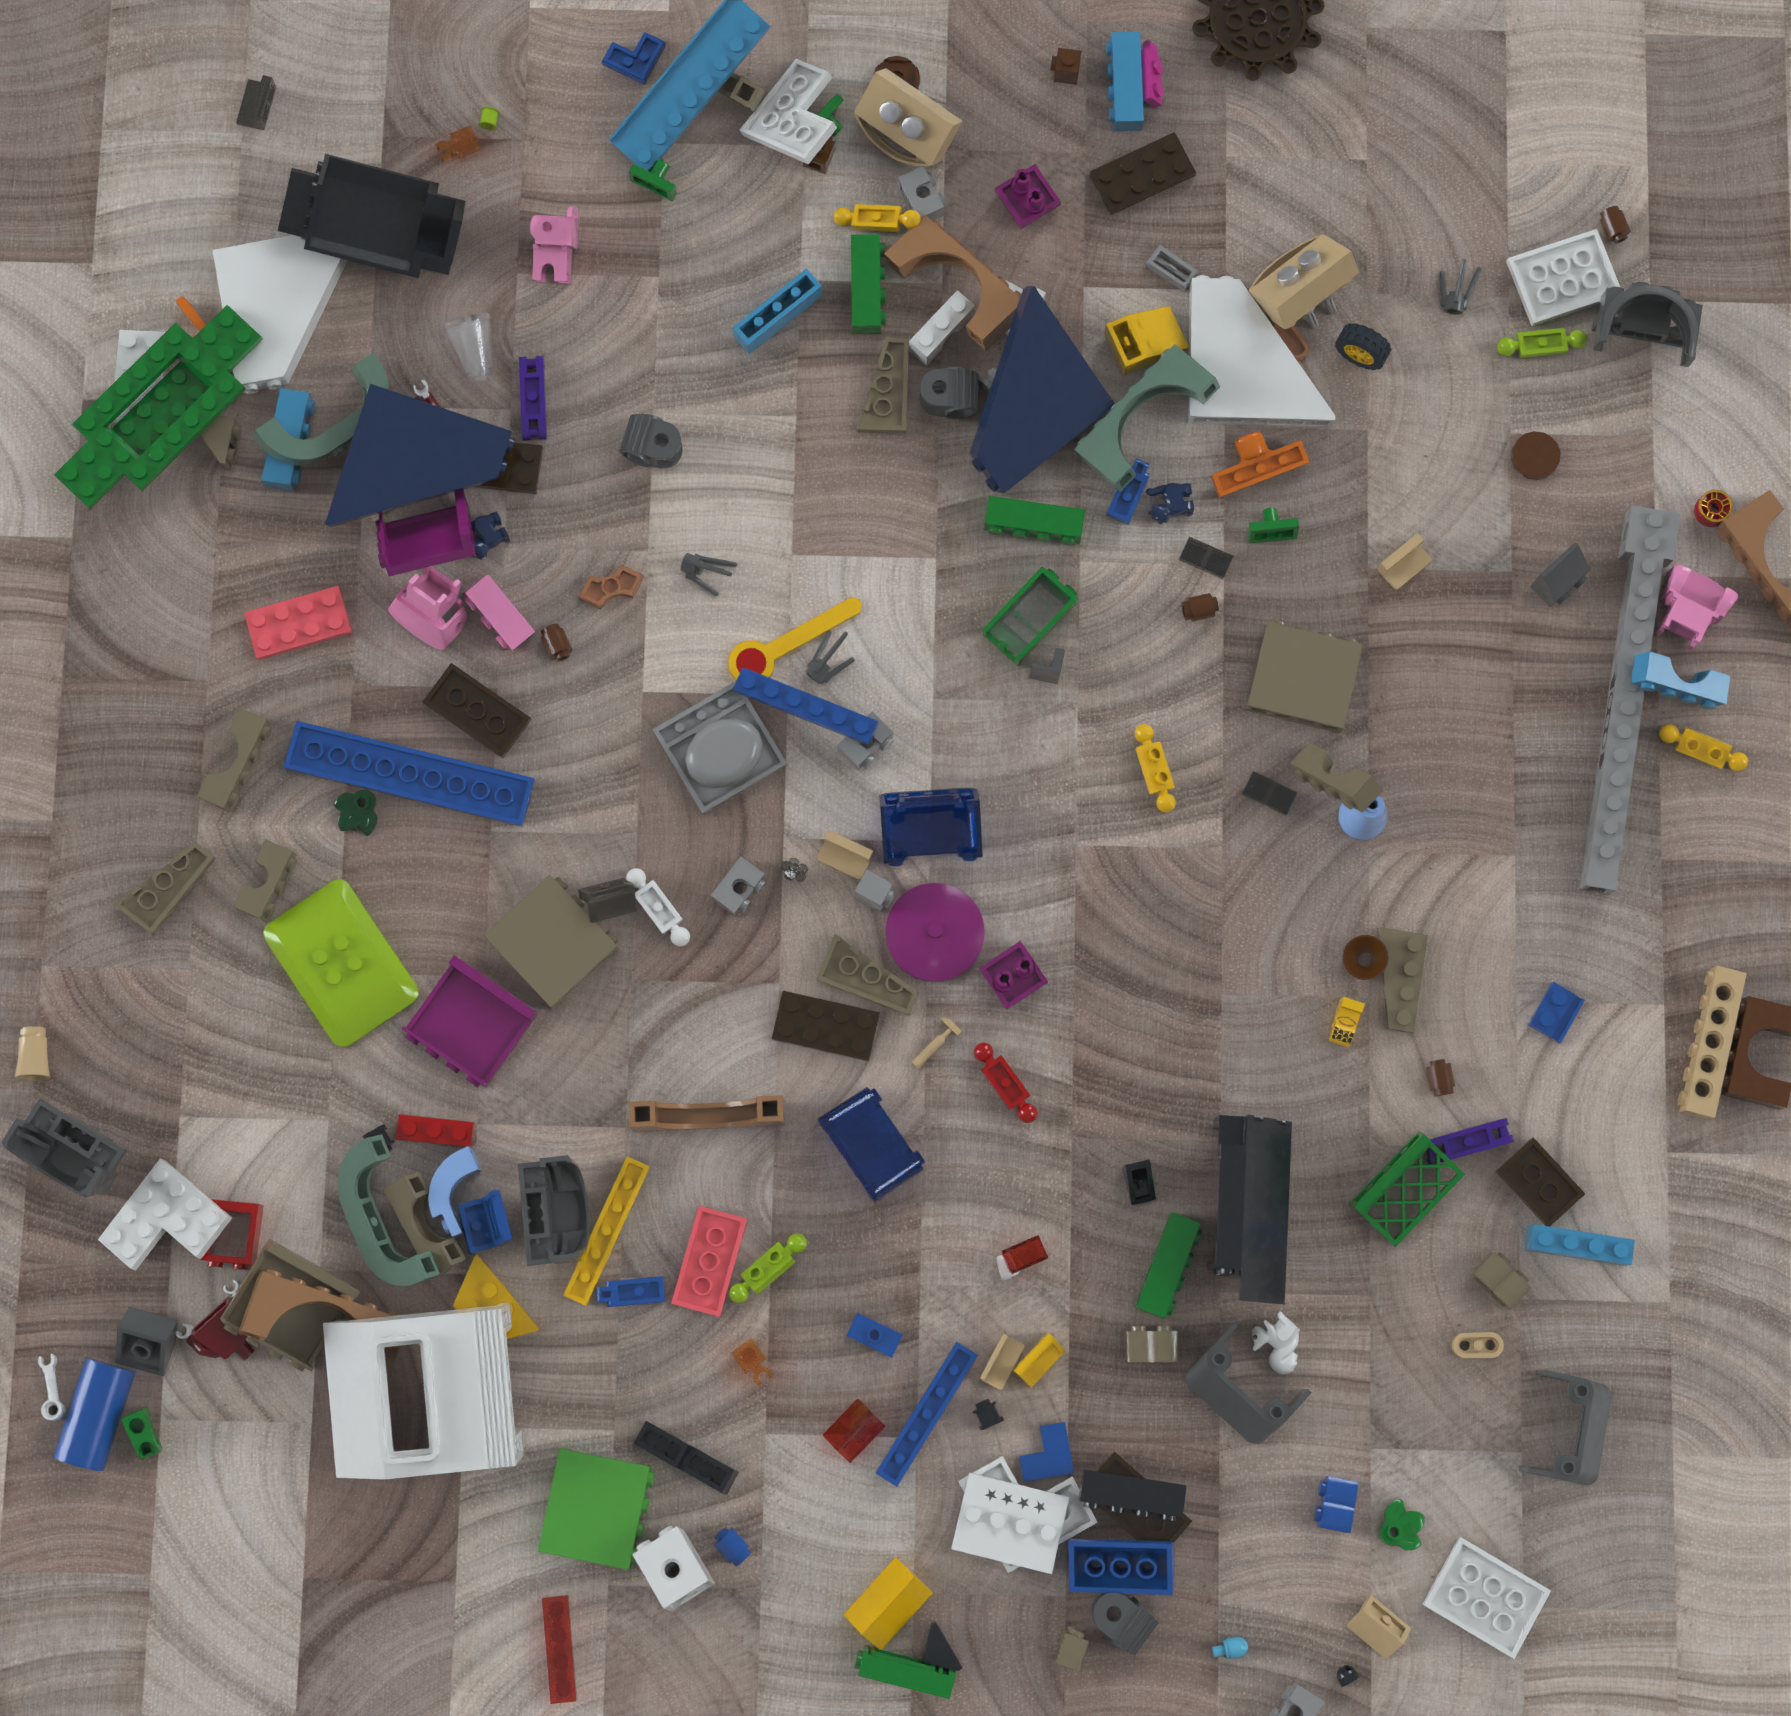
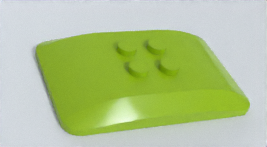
[264,879,419,1047]

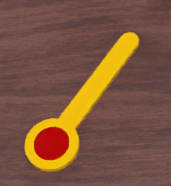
[728,597,862,681]

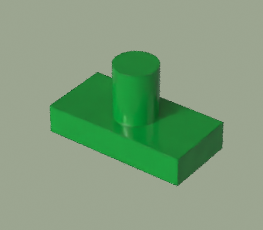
[817,93,844,137]
[629,160,677,202]
[1247,507,1299,544]

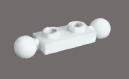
[626,868,690,947]

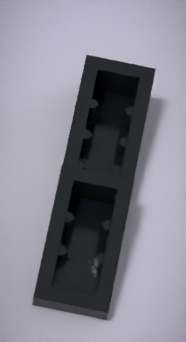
[634,1421,739,1495]

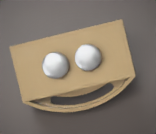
[854,68,963,167]
[1249,234,1359,329]

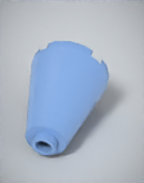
[1338,796,1388,840]

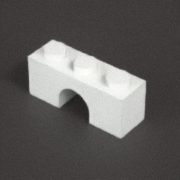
[909,290,975,366]

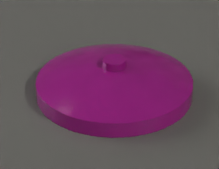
[885,883,985,982]

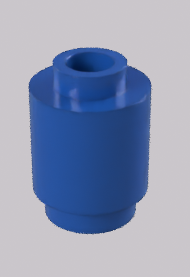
[714,1527,751,1567]

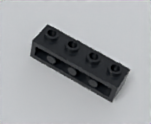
[1078,1469,1187,1521]

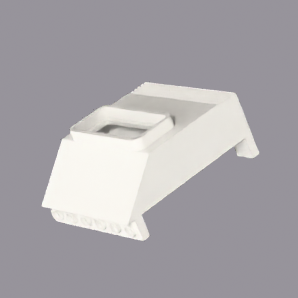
[323,1302,524,1479]

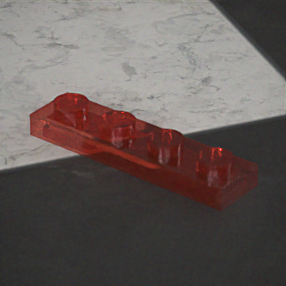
[542,1595,577,1704]

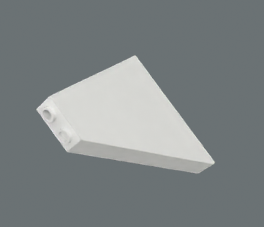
[212,235,348,394]
[1188,275,1335,428]

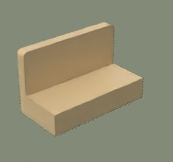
[1377,533,1432,590]
[817,830,873,880]
[979,1333,1025,1391]
[1347,1595,1411,1659]

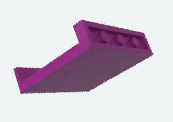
[375,490,476,577]
[401,955,538,1088]

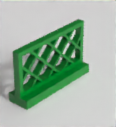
[1350,1131,1465,1247]

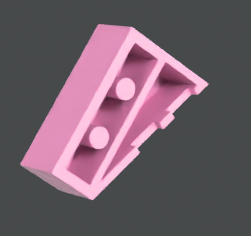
[462,574,535,650]

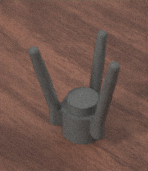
[1440,259,1482,315]
[680,553,738,596]
[805,631,855,684]

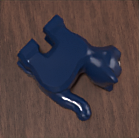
[1146,483,1194,525]
[471,511,510,560]

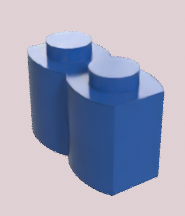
[1314,1476,1358,1533]

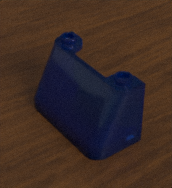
[879,788,983,866]
[817,1087,925,1204]

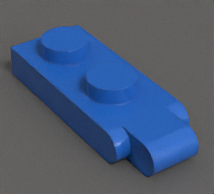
[1106,458,1150,525]
[596,1276,666,1307]

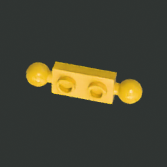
[833,204,921,232]
[1134,724,1176,813]
[1659,724,1748,772]

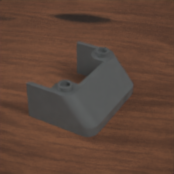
[1185,1322,1312,1444]
[1519,1370,1612,1485]

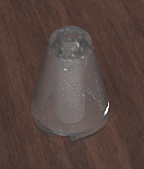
[444,313,493,383]

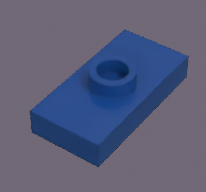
[846,1313,903,1358]

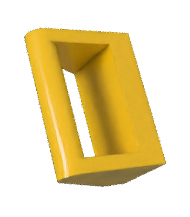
[1012,1333,1065,1388]

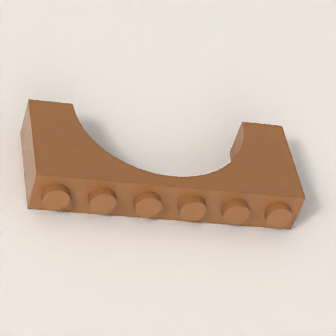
[884,215,1021,351]
[1717,490,1791,627]
[629,1095,785,1132]
[238,1269,402,1380]

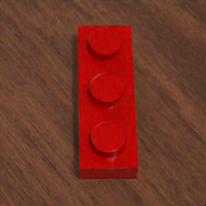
[396,1114,475,1148]

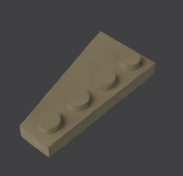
[858,338,909,434]
[113,842,216,935]
[1377,927,1428,1033]
[816,933,918,1016]

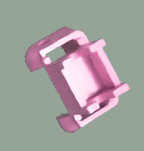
[530,206,580,284]
[1656,565,1738,650]
[388,566,467,650]

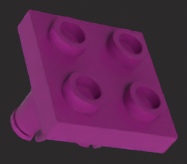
[995,164,1061,229]
[979,941,1048,1010]

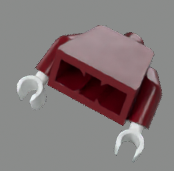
[176,1280,254,1360]

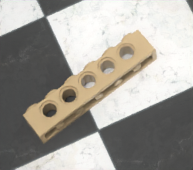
[1678,966,1747,1120]

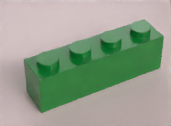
[851,234,886,334]
[984,496,1085,546]
[1135,1212,1202,1319]

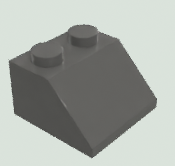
[1530,542,1590,607]
[115,1307,178,1376]

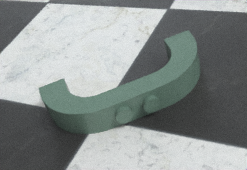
[252,353,389,465]
[338,1134,440,1286]

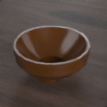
[1343,935,1389,980]

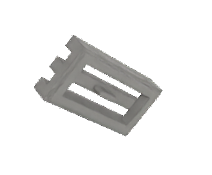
[1145,245,1199,292]

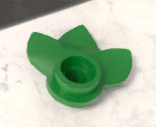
[1379,1499,1425,1551]

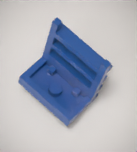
[456,1190,512,1254]

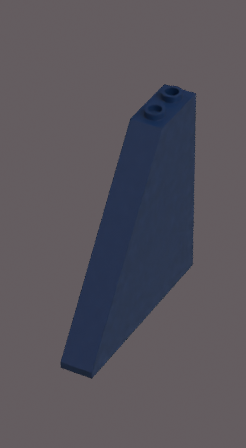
[970,286,1115,493]
[325,384,515,527]

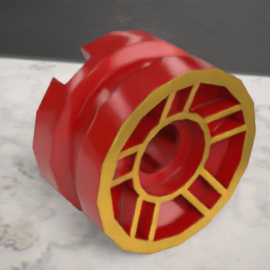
[1694,489,1733,528]

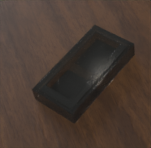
[1179,536,1233,579]
[1242,771,1297,816]

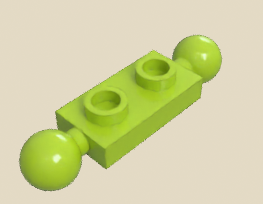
[1497,328,1587,358]
[729,1233,807,1303]

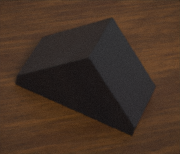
[1122,1159,1156,1205]
[922,1621,962,1671]

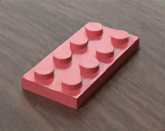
[244,586,352,660]
[671,1205,748,1317]

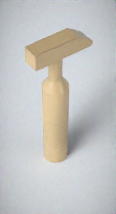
[912,1018,962,1069]

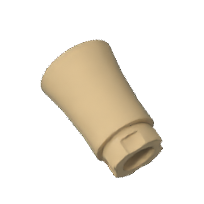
[14,1026,51,1081]

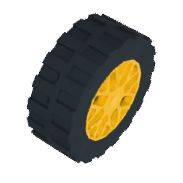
[1335,323,1392,370]

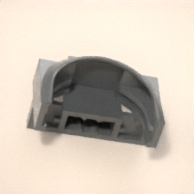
[1592,282,1703,367]
[1,1099,127,1197]
[518,1155,590,1266]

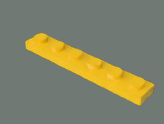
[563,1156,650,1306]

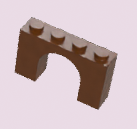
[1721,996,1791,1110]

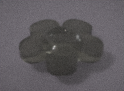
[780,858,808,882]

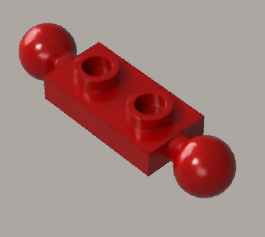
[974,1042,1038,1123]

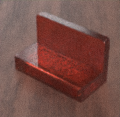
[823,1399,886,1463]

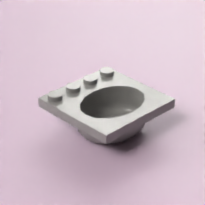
[652,681,787,815]

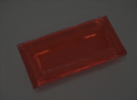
[1002,1235,1048,1274]

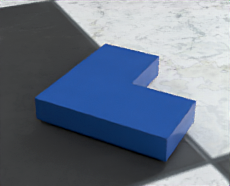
[602,32,666,85]
[1019,1422,1074,1482]

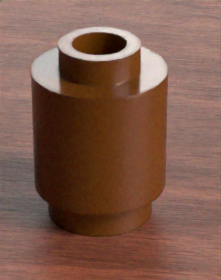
[1600,206,1631,244]
[1181,593,1219,622]
[541,624,573,662]
[1426,1059,1455,1097]

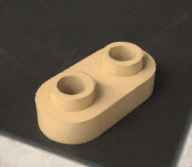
[1451,1332,1504,1358]

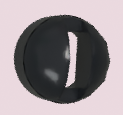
[1337,1665,1360,1687]

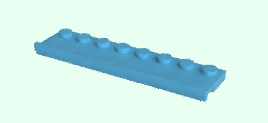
[609,0,771,172]

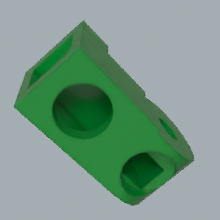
[121,1407,162,1460]

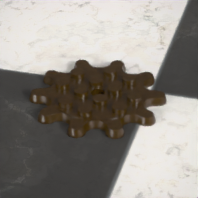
[1192,0,1325,81]

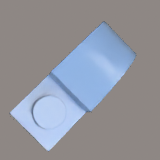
[428,1146,482,1238]

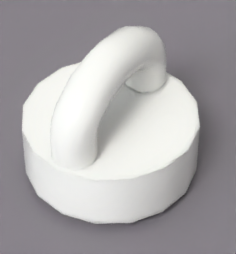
[996,1254,1021,1280]

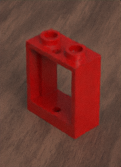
[200,1199,264,1270]

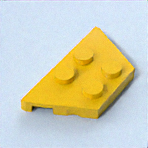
[453,1254,540,1339]

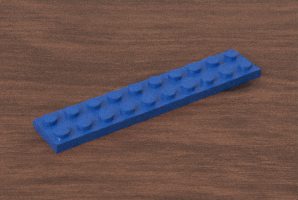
[283,721,535,827]

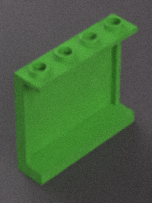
[538,1448,655,1570]

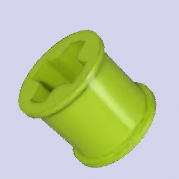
[478,107,500,130]

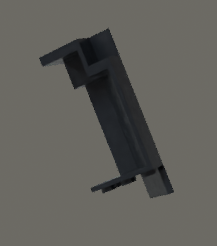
[278,153,466,278]
[1207,1115,1292,1305]

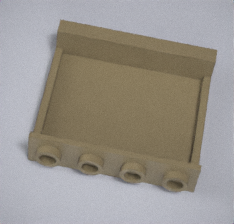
[1245,620,1363,733]
[484,875,619,1010]
[220,1239,360,1372]

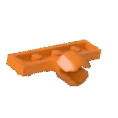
[1210,431,1310,498]

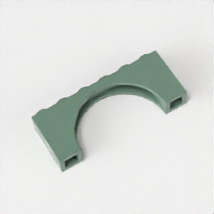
[1074,344,1220,492]

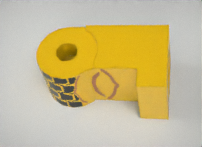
[1329,997,1365,1048]

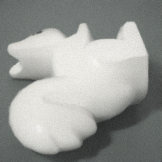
[1252,1311,1300,1375]

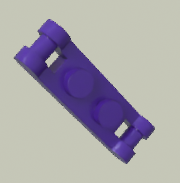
[519,356,548,441]
[1426,1118,1514,1164]

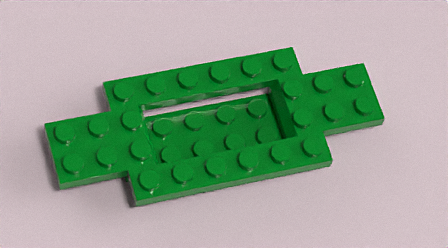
[54,305,263,510]

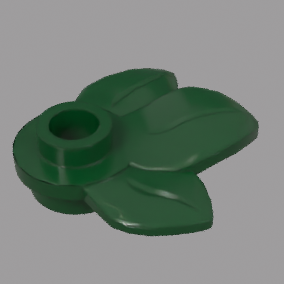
[333,790,377,836]

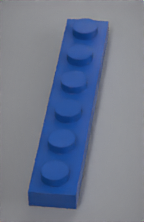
[733,667,879,745]
[876,1342,978,1487]

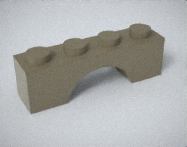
[197,708,272,812]
[1290,742,1383,813]
[384,1171,466,1276]

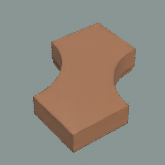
[578,565,644,609]

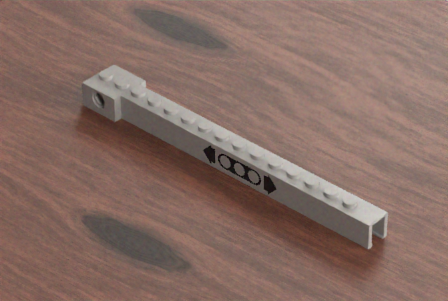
[1579,505,1680,895]

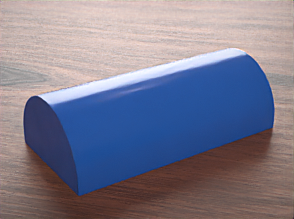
[53,1357,136,1471]
[1068,1539,1175,1595]

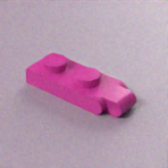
[1141,40,1164,108]

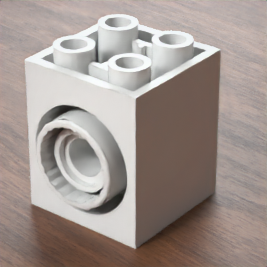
[632,1526,715,1612]

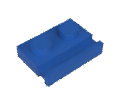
[1528,982,1585,1043]

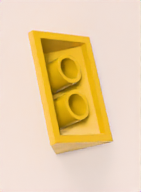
[843,1557,933,1650]

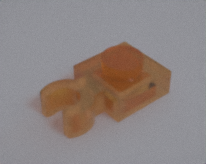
[435,125,481,162]
[731,1338,773,1386]

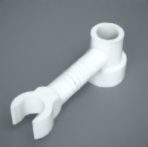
[38,1353,66,1421]

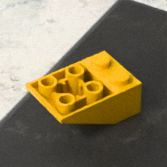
[1104,306,1189,376]

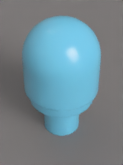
[1211,1636,1248,1659]

